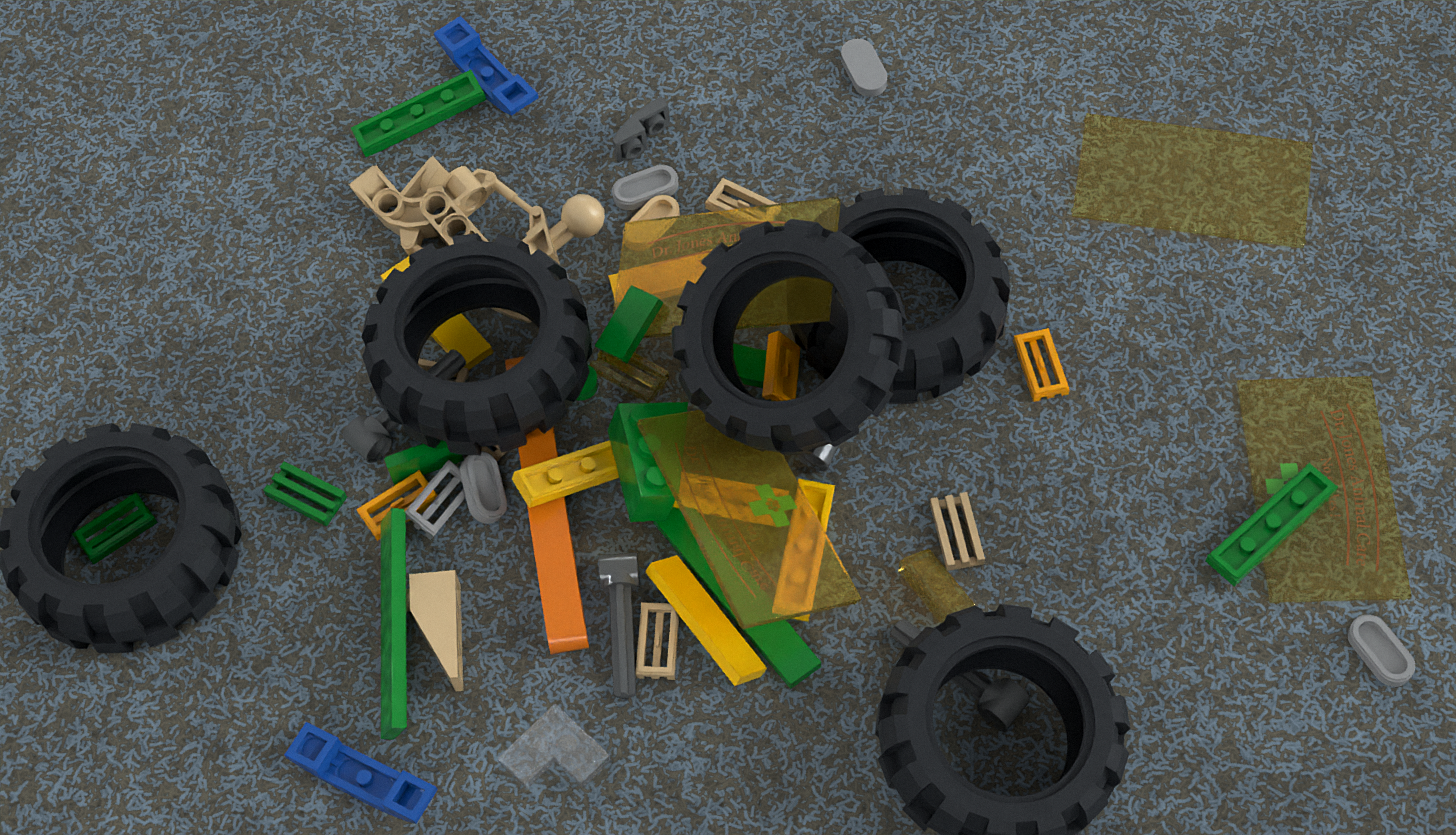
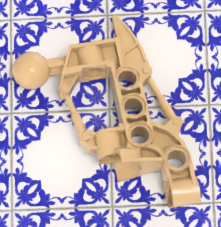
[348,156,605,323]

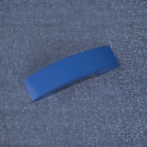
[434,16,539,116]
[284,722,438,824]

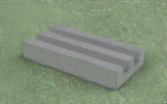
[405,460,466,540]

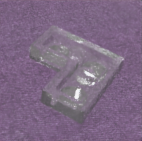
[498,704,611,789]

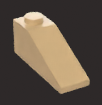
[406,570,463,691]

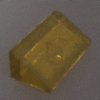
[898,549,975,623]

